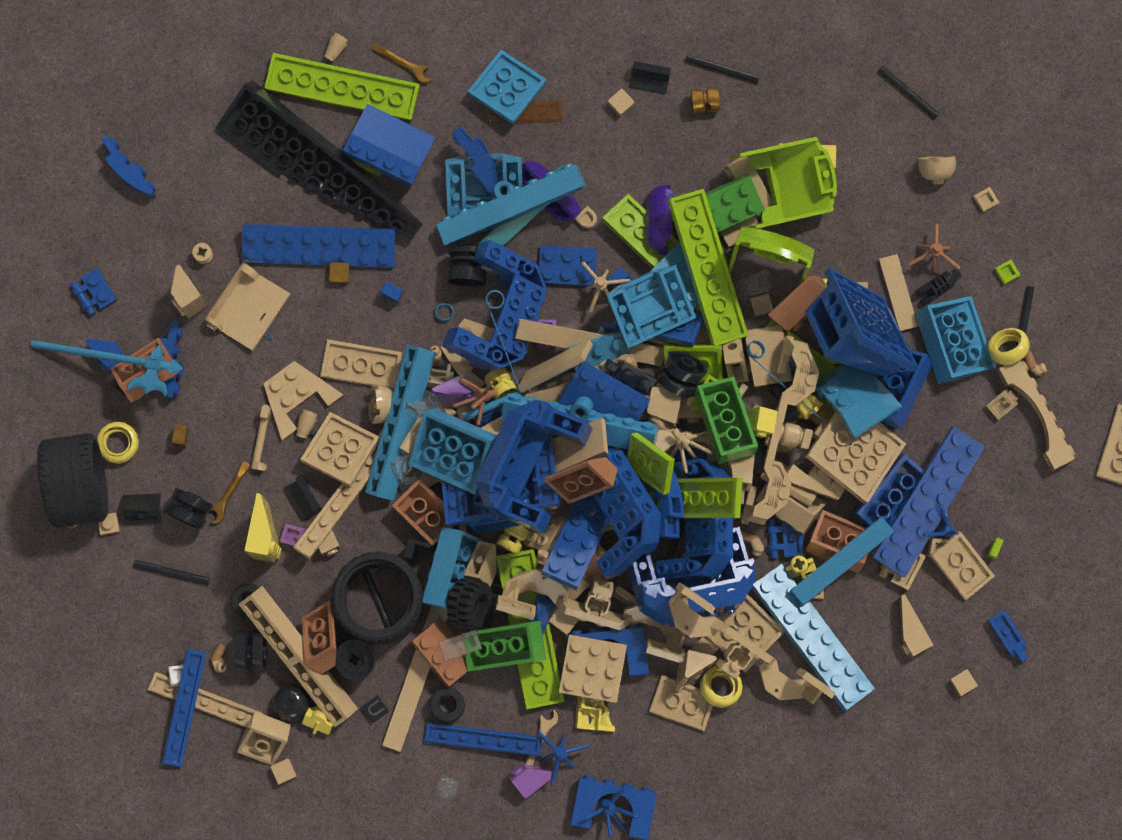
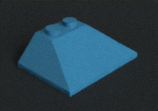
[445,153,522,216]
[606,265,696,348]
[814,364,902,438]

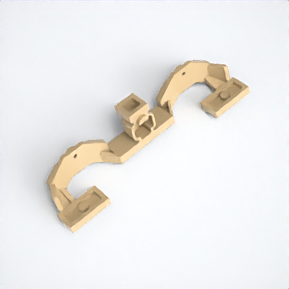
[740,335,819,525]
[496,568,686,664]
[668,583,835,704]

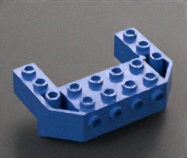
[442,240,547,371]
[476,400,593,534]
[559,448,661,578]
[656,459,733,583]
[628,527,756,627]

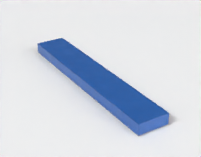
[162,648,206,767]
[424,722,543,756]

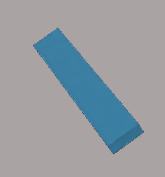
[791,516,894,605]

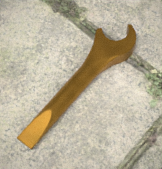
[372,43,432,84]
[211,461,250,524]

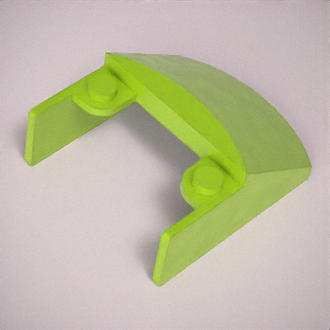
[730,137,837,229]
[728,227,815,285]

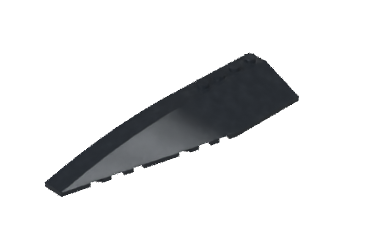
[215,81,423,239]

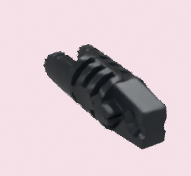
[915,269,962,305]

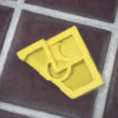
[575,696,615,732]

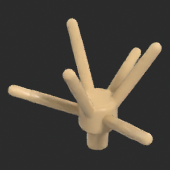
[581,262,630,313]
[670,428,713,474]

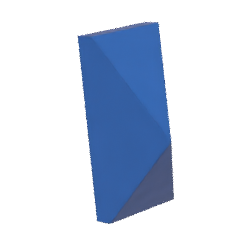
[527,594,554,635]

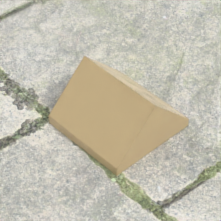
[675,650,717,692]

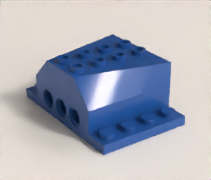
[805,267,918,376]
[441,433,561,534]

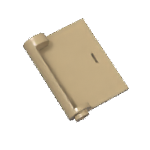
[204,263,291,351]

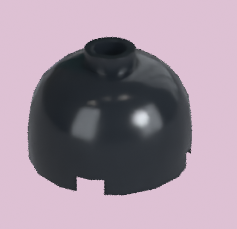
[272,684,311,724]

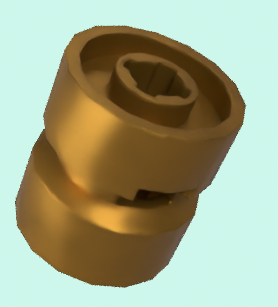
[691,87,720,114]

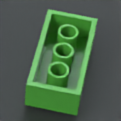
[705,174,765,233]
[695,377,758,464]
[462,621,546,672]

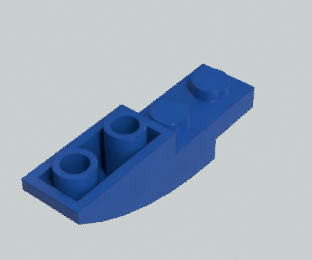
[452,126,499,196]
[101,135,156,198]
[160,320,184,400]
[653,470,684,539]

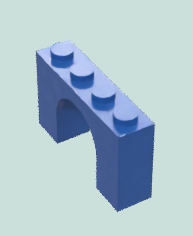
[566,624,649,677]
[571,775,657,840]

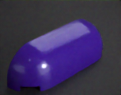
[522,161,580,221]
[645,185,673,255]

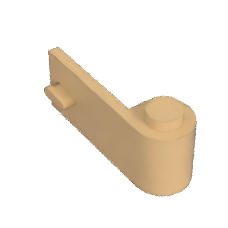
[724,157,773,208]

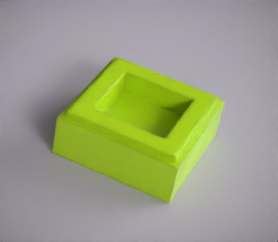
[994,259,1021,285]
[987,537,1004,559]

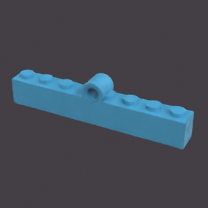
[436,163,587,247]
[365,344,436,501]
[501,393,659,449]

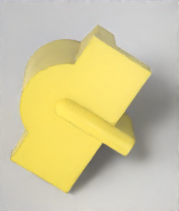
[797,394,823,420]
[785,556,817,579]
[302,705,333,735]

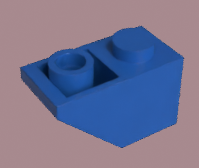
[85,339,125,373]

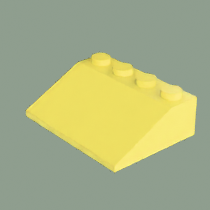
[244,493,282,563]

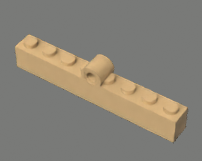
[239,586,358,727]

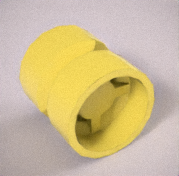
[484,367,518,400]
[496,526,530,553]

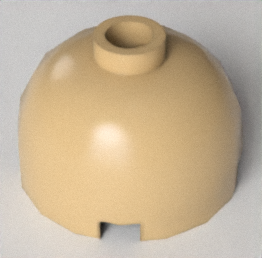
[918,155,956,184]
[368,386,393,424]

